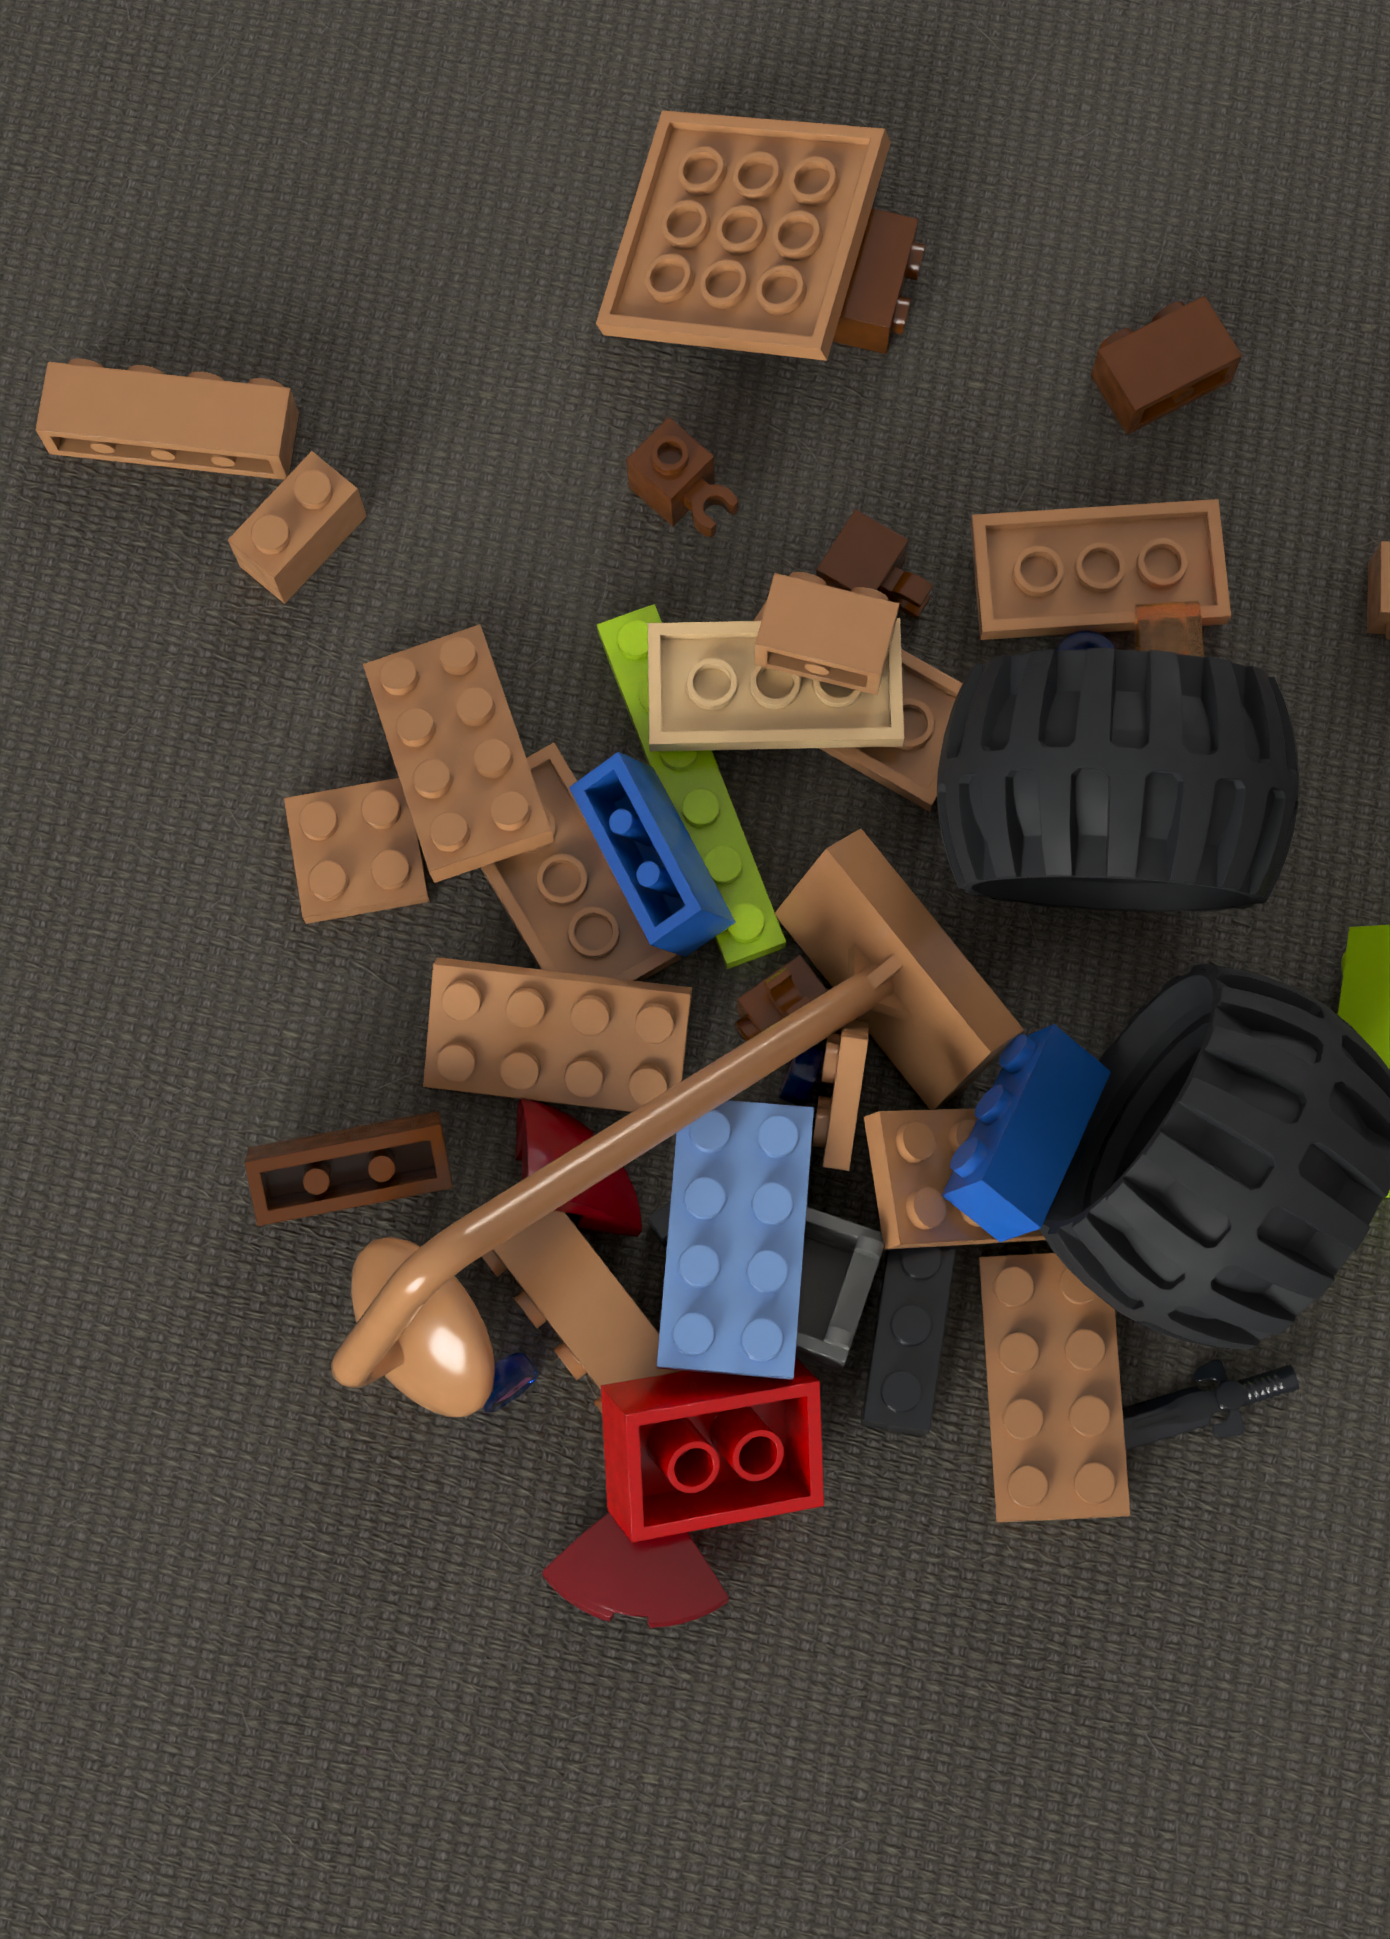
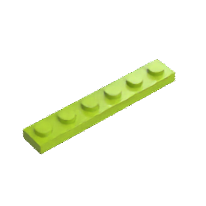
[597,604,786,969]

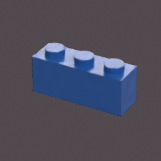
[569,752,736,957]
[942,1024,1111,1242]

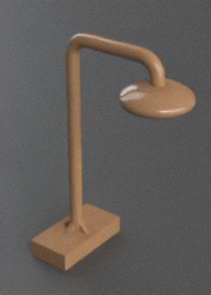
[331,829,1024,1417]

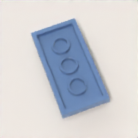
[657,1100,814,1380]

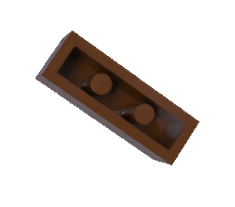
[244,1111,453,1226]

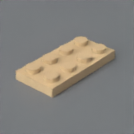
[648,618,904,751]

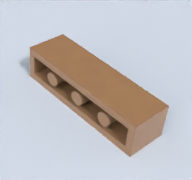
[35,359,299,480]
[481,1211,681,1413]

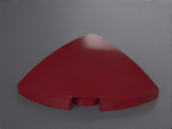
[515,1098,642,1237]
[542,1512,729,1628]

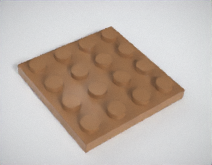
[596,110,891,361]

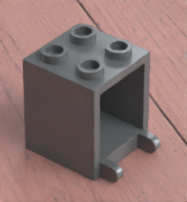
[795,1207,885,1374]

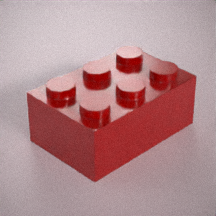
[601,1357,824,1543]

